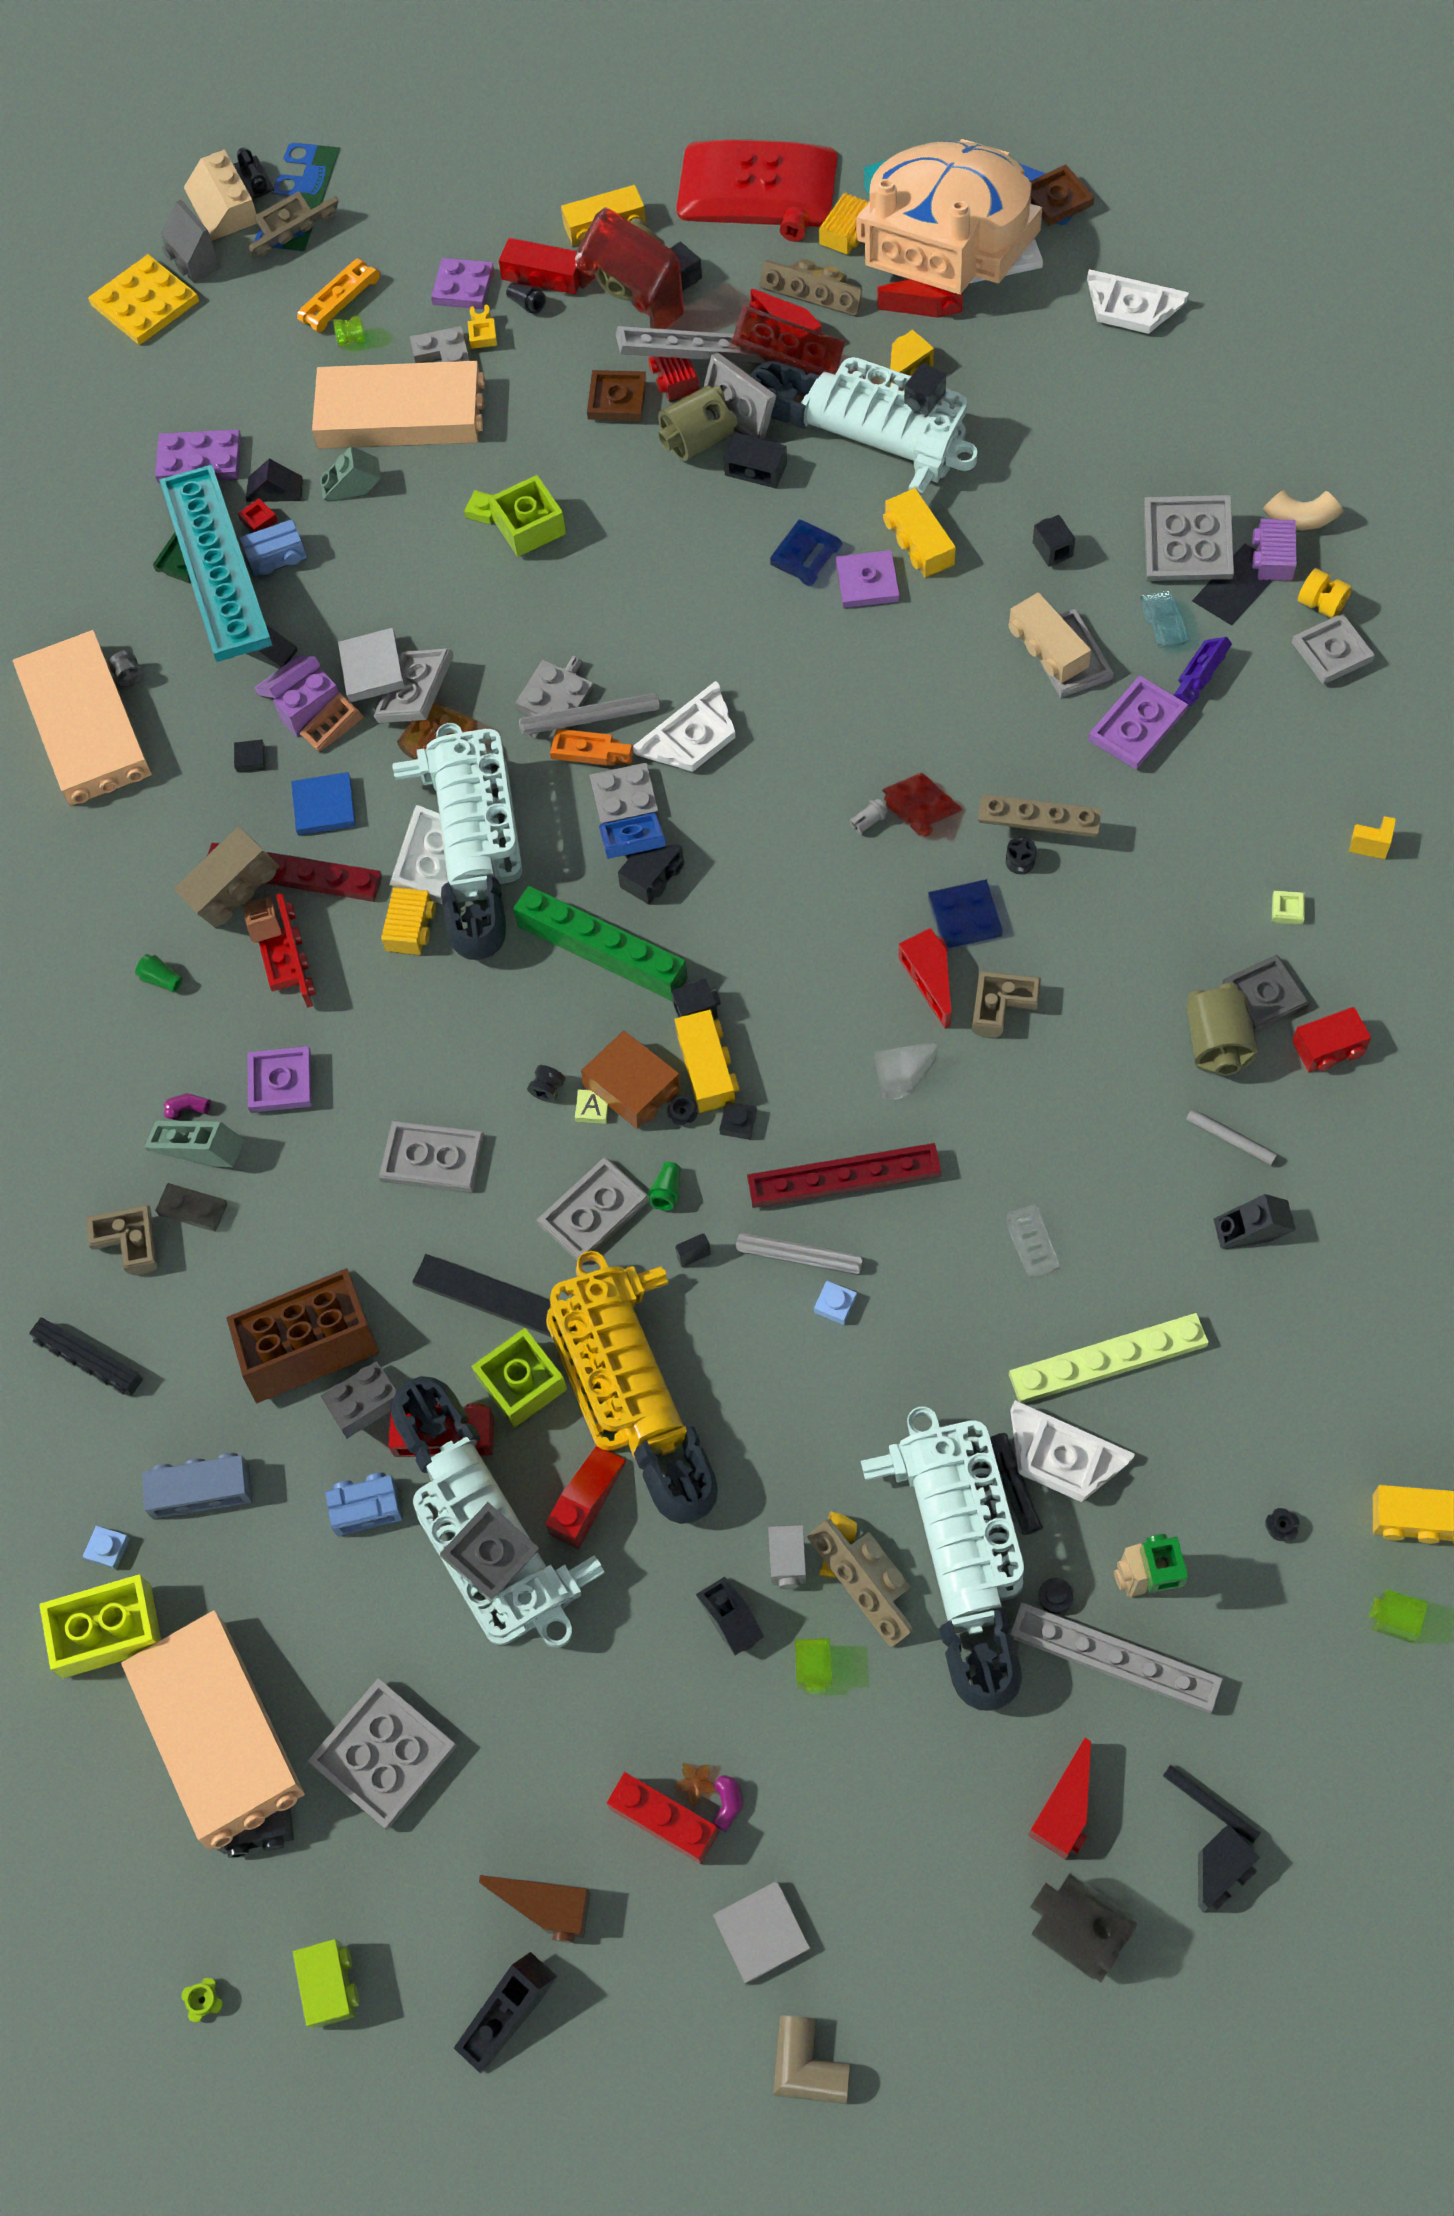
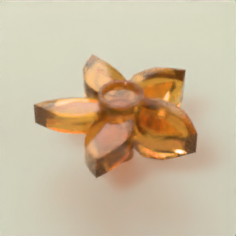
[673,1763,716,1806]

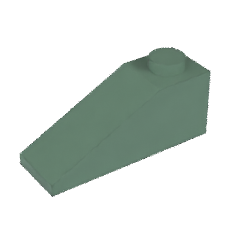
[144,1120,245,1167]

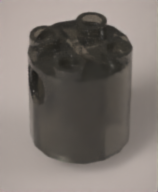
[1030,1872,1138,1983]

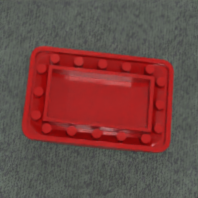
[676,139,837,227]

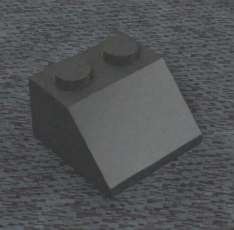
[161,199,220,283]

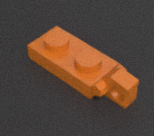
[550,729,634,766]

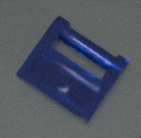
[770,519,842,586]

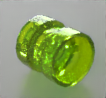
[333,315,365,347]

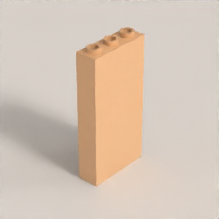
[312,361,485,449]
[12,630,152,806]
[121,1610,305,1851]

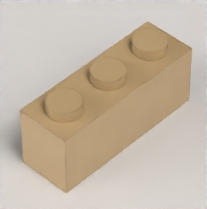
[1008,592,1091,684]

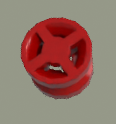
[780,207,809,242]

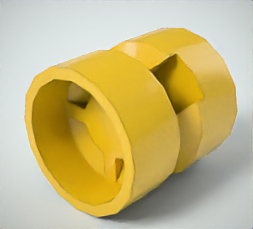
[1297,568,1352,619]

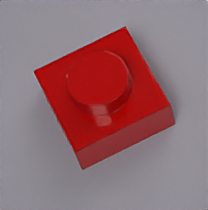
[237,498,278,533]

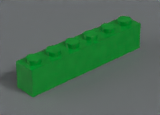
[513,886,688,1001]

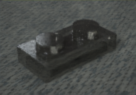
[155,1183,228,1232]

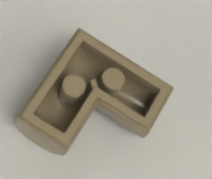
[972,971,1041,1038]
[86,1204,157,1275]
[772,2016,850,2104]

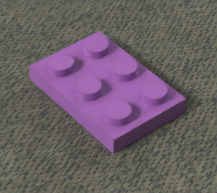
[155,429,241,483]
[1088,675,1188,770]

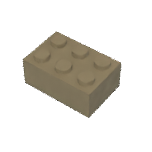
[173,826,280,928]

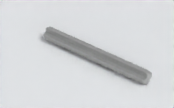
[519,693,659,735]

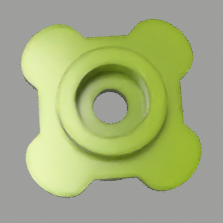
[181,1978,223,2023]

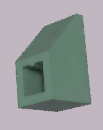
[320,446,381,501]

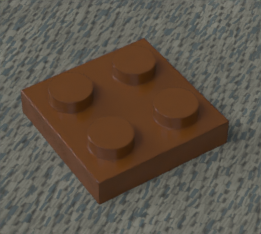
[1030,164,1094,226]
[587,370,646,421]

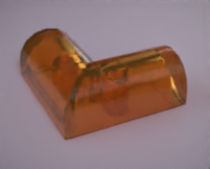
[397,701,478,760]

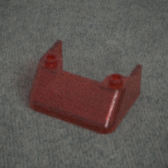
[575,207,684,329]

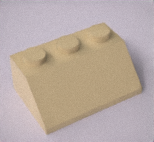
[184,149,257,241]

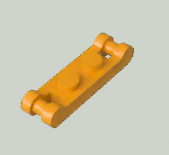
[297,258,380,333]

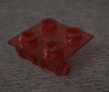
[882,772,962,837]

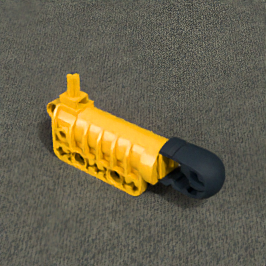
[546,1251,718,1524]

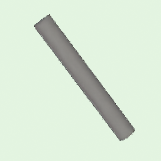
[1186,1109,1277,1166]

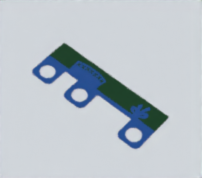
[254,143,340,251]

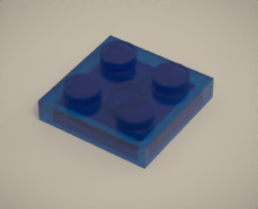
[928,879,1003,948]

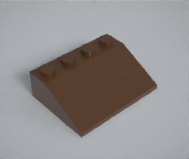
[226,1268,379,1404]

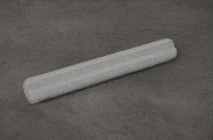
[736,1233,863,1274]

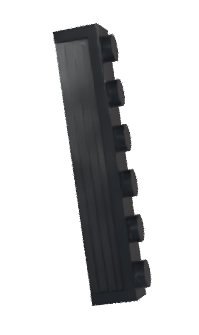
[29,1317,143,1396]

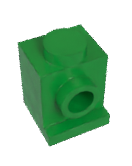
[1140,1534,1188,1593]

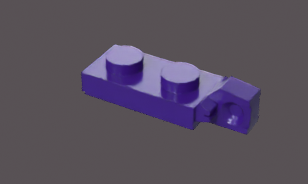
[1174,637,1232,706]

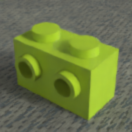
[292,1939,360,2029]

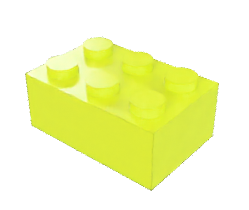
[39,1574,161,1679]

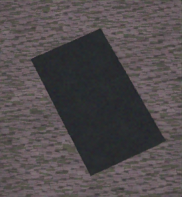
[1192,543,1272,626]

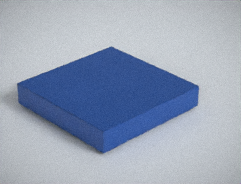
[291,772,356,836]
[599,813,666,859]

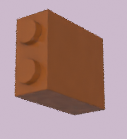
[581,1030,680,1129]

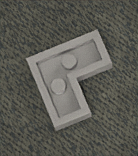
[410,326,469,363]

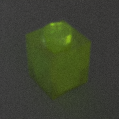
[1368,1589,1428,1644]
[795,1638,832,1694]

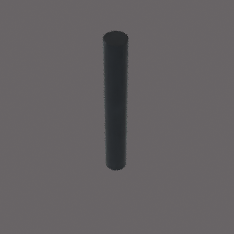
[1163,1764,1261,1844]

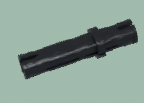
[990,1432,1043,1535]

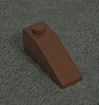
[479,1875,590,1943]

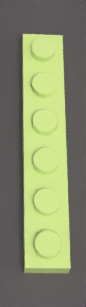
[1009,1313,1209,1404]

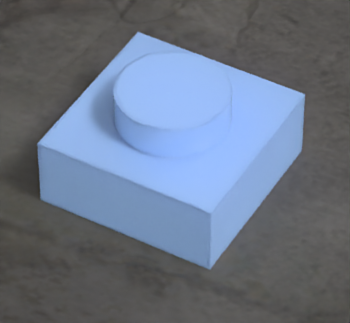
[814,1281,857,1325]
[83,1526,130,1570]

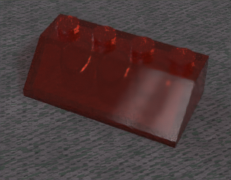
[729,305,845,376]

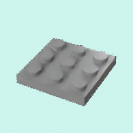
[1144,495,1234,581]
[308,1678,457,1831]

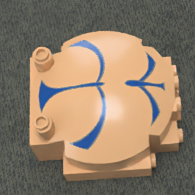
[856,139,1042,295]

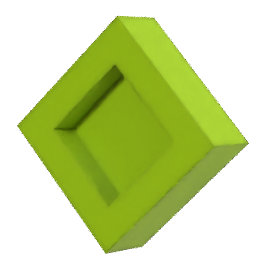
[464,490,493,525]

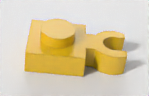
[467,305,497,349]

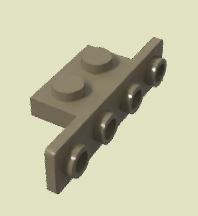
[248,191,339,258]
[759,259,863,315]
[978,794,1101,837]
[807,1519,913,1647]

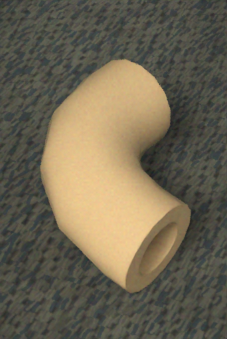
[1263,490,1344,531]

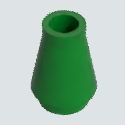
[135,954,183,993]
[648,1162,681,1211]

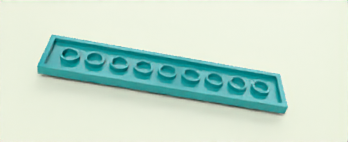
[159,465,272,662]

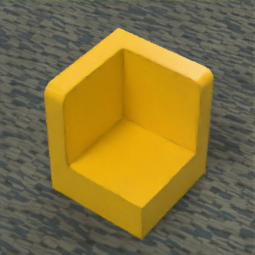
[1349,816,1396,860]

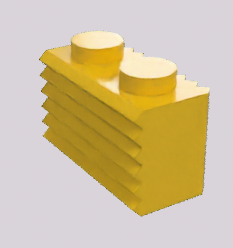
[819,192,870,255]
[381,887,436,956]

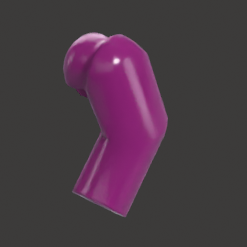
[163,1093,211,1120]
[711,1775,743,1832]

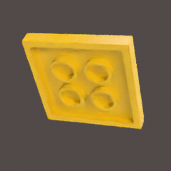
[88,254,199,346]

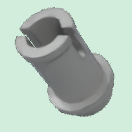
[849,799,888,835]

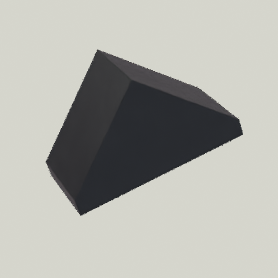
[246,458,303,502]

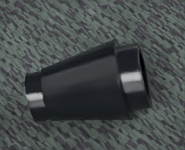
[506,282,546,313]

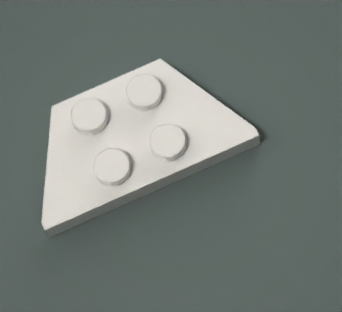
[1087,269,1189,334]
[633,681,736,772]
[1010,1400,1135,1502]

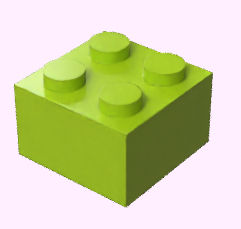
[488,475,566,557]
[471,1328,567,1428]

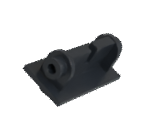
[233,147,274,199]

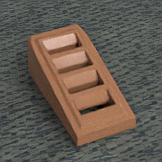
[299,692,364,753]
[242,896,282,943]

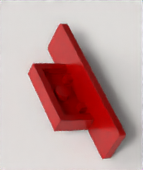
[259,893,316,1008]

